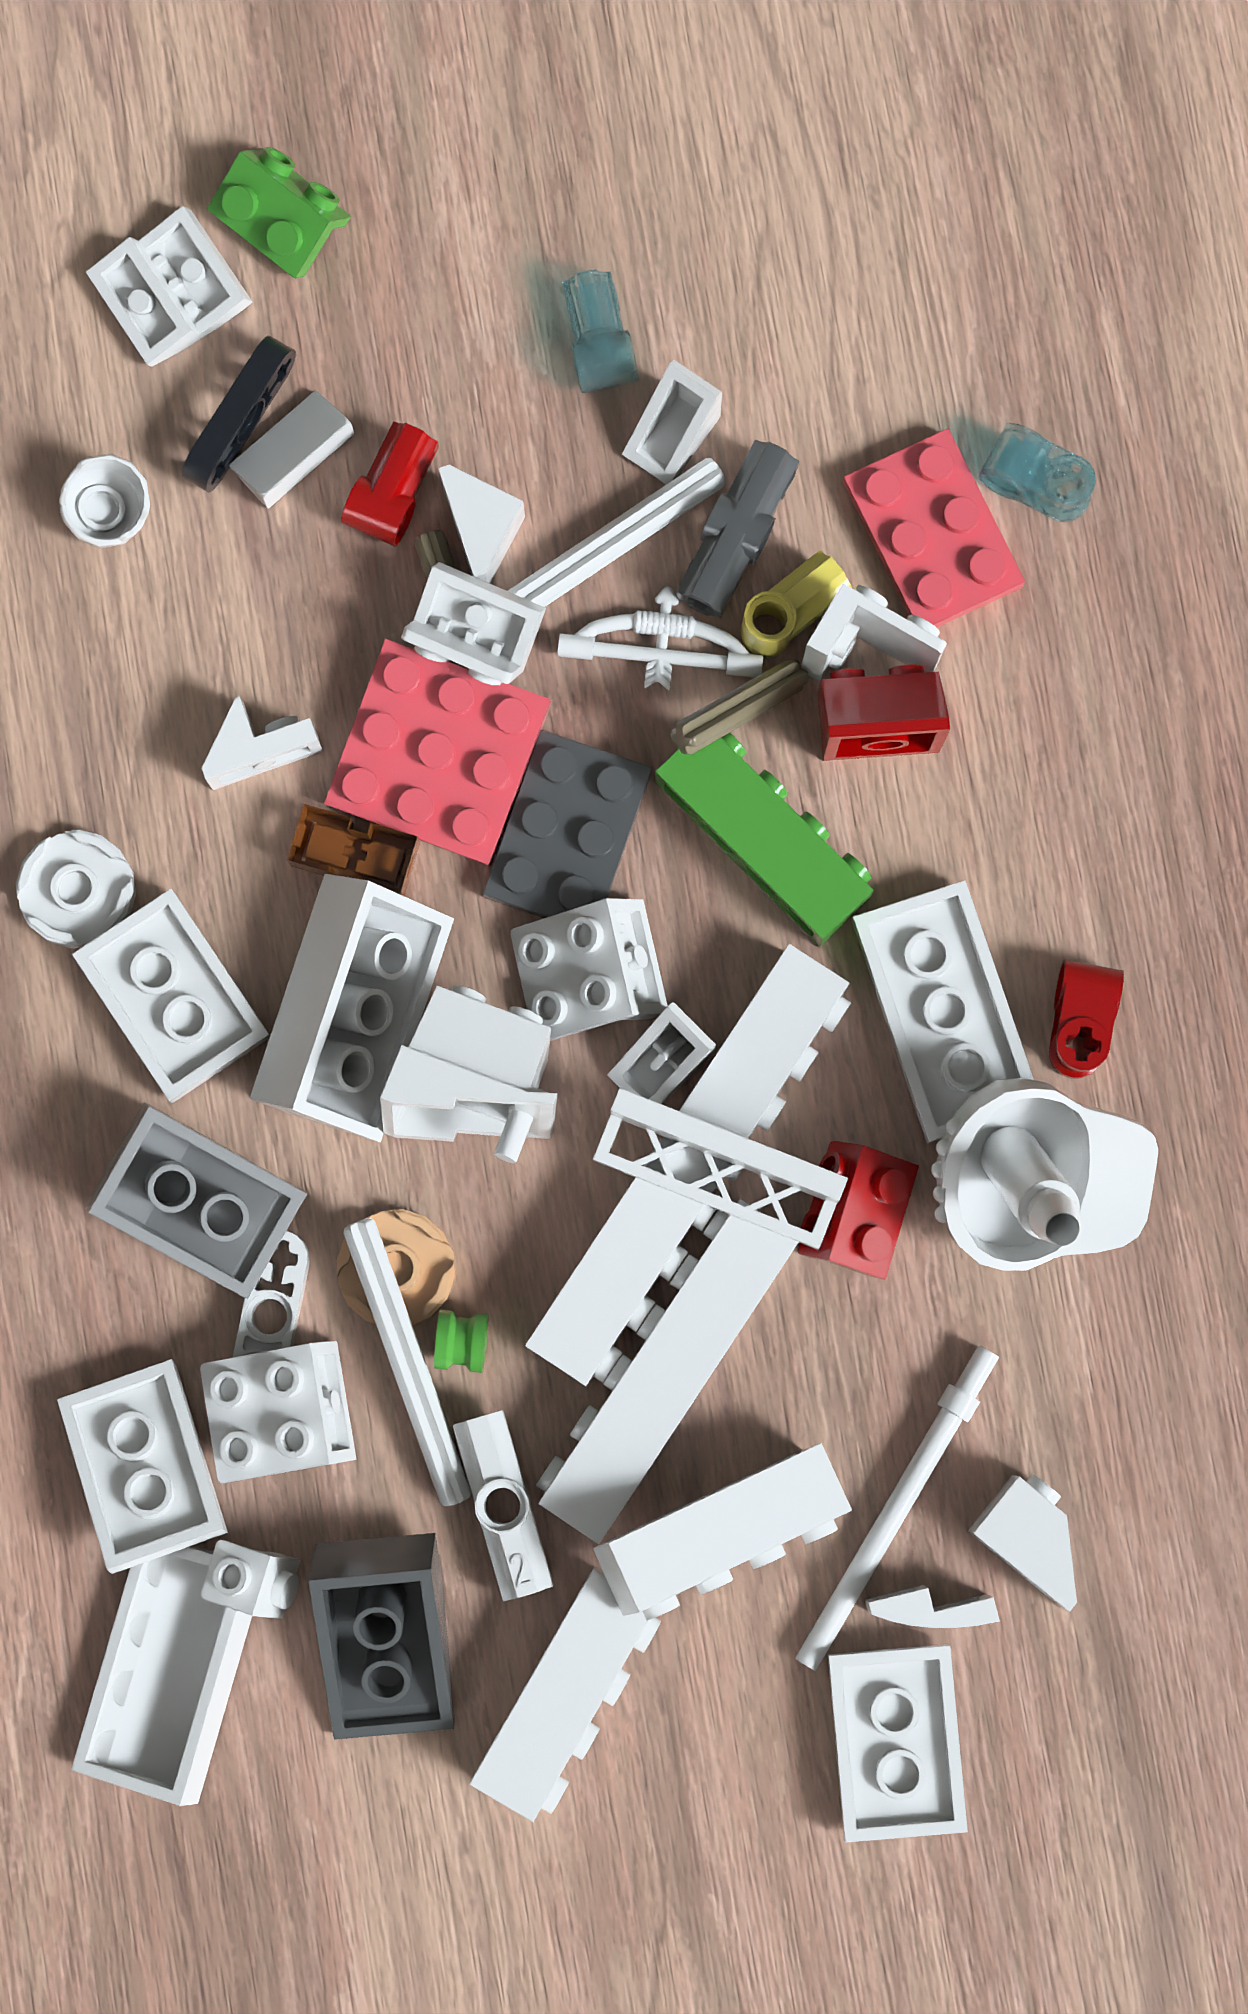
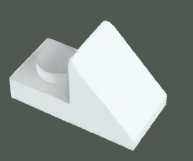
[202,695,323,790]

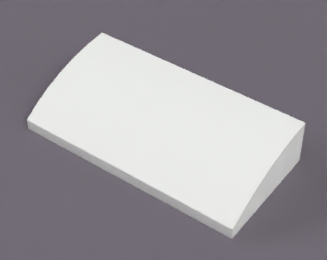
[71,1546,252,1806]

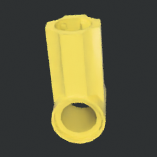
[740,550,852,658]

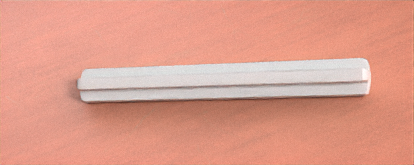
[508,458,726,607]
[344,1218,471,1506]

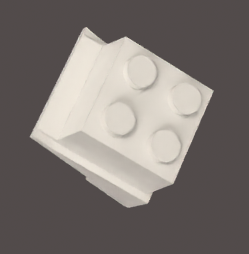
[380,986,557,1163]

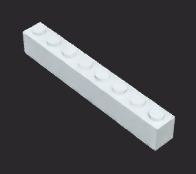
[525,944,851,1386]

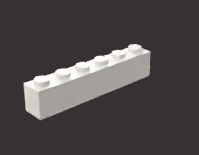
[536,1199,799,1544]

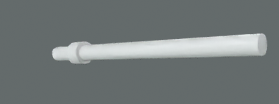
[795,1345,999,1671]

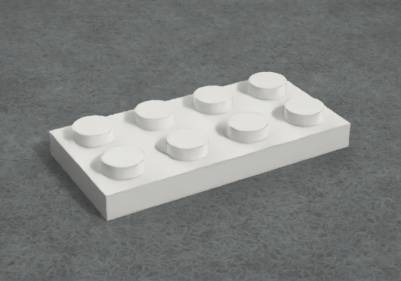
[852,880,1034,1144]

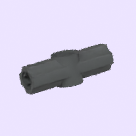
[677,440,799,619]

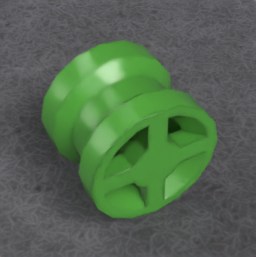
[434,1309,489,1373]

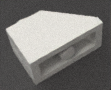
[967,1474,1077,1612]

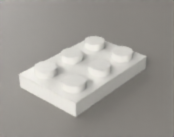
[72,889,270,1103]
[57,1359,228,1574]
[827,1644,968,1843]

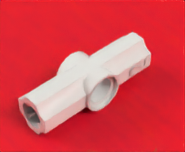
[452,1410,554,1602]

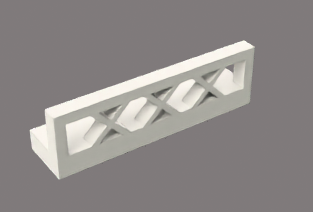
[593,1088,848,1249]

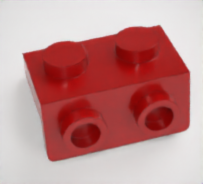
[798,1141,919,1280]

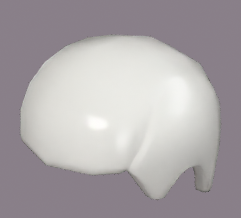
[59,454,150,549]

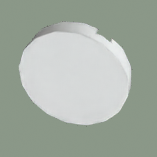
[16,830,136,949]

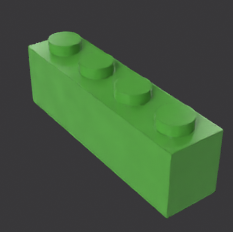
[655,733,874,948]

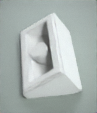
[229,390,354,509]

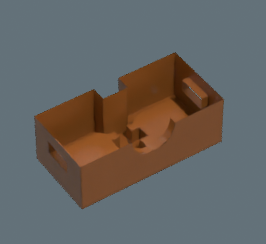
[287,804,420,896]

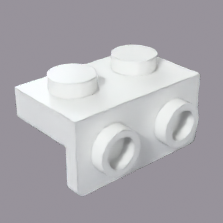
[401,562,546,685]

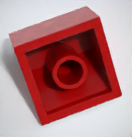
[817,664,950,761]

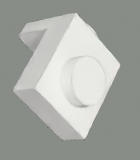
[201,1540,301,1619]

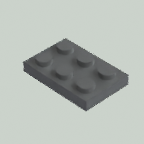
[483,730,652,918]

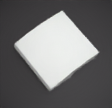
[86,206,253,367]

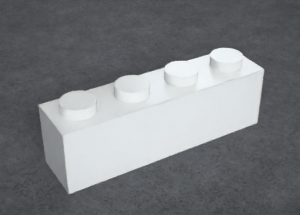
[593,1443,852,1621]
[469,1566,661,1822]

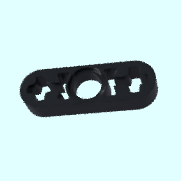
[182,336,296,493]

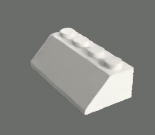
[250,874,454,1142]

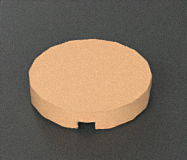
[336,1209,456,1326]

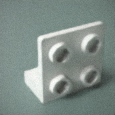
[801,583,947,681]
[510,898,668,1041]
[200,1341,357,1483]

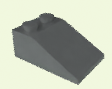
[308,1533,455,1740]

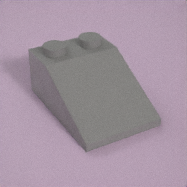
[85,1102,307,1299]

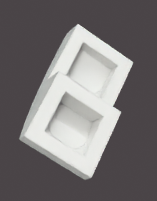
[865,1585,1000,1628]

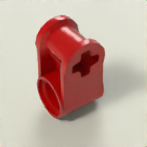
[1049,960,1124,1079]

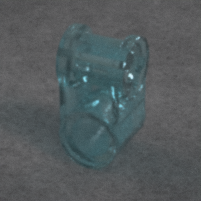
[978,423,1096,522]

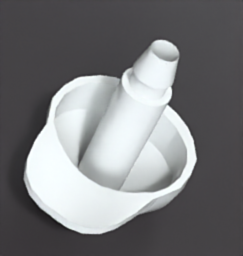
[931,1078,1159,1271]

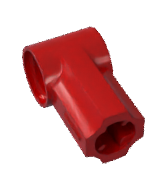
[341,421,439,547]

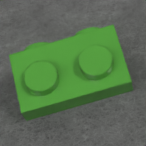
[207,147,351,279]

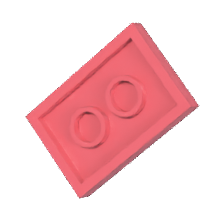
[843,428,1025,628]

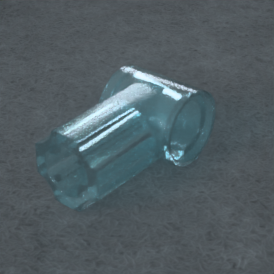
[562,269,639,394]

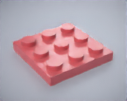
[324,638,552,866]

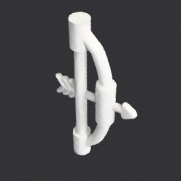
[558,586,763,691]

